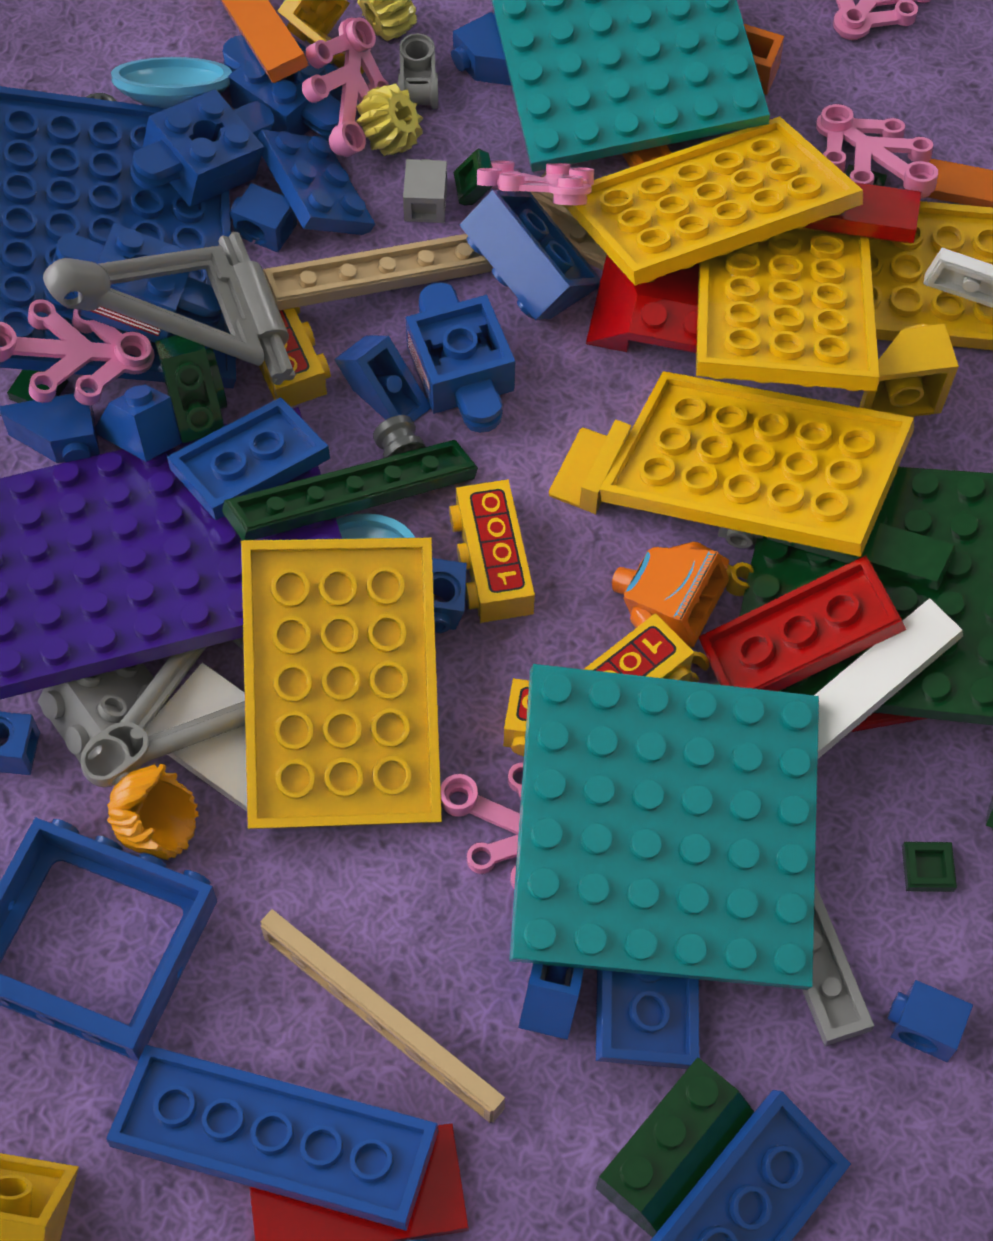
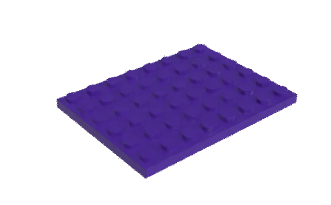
[0,407,342,700]

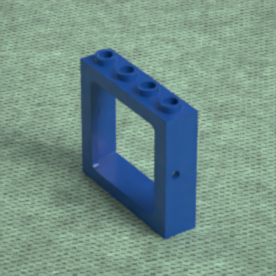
[0,817,217,1061]

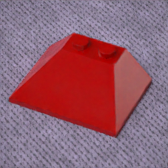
[586,255,699,353]

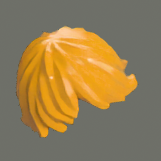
[107,764,199,860]

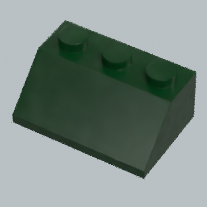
[596,1057,754,1238]

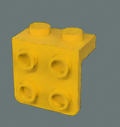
[277,0,364,74]

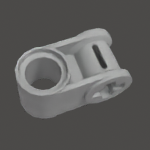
[398,33,438,109]

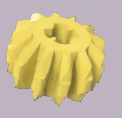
[357,0,417,41]
[356,83,423,156]

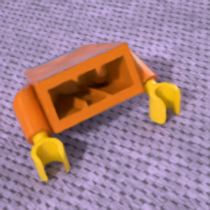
[612,541,754,682]

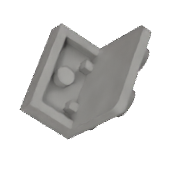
[38,663,170,764]

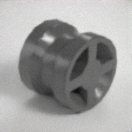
[373,415,426,458]

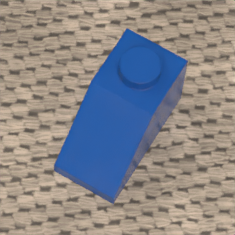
[451,12,511,86]
[334,335,431,422]
[95,384,182,462]
[0,391,100,463]
[518,964,584,1040]

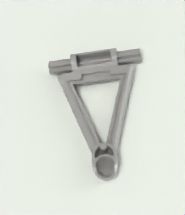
[43,232,296,385]
[81,638,245,788]

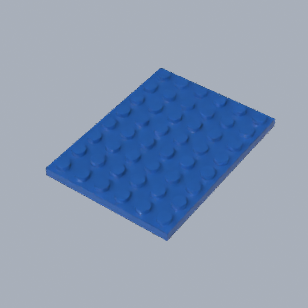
[0,86,236,389]

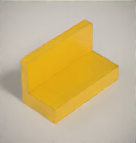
[549,419,631,514]

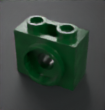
[155,335,227,443]

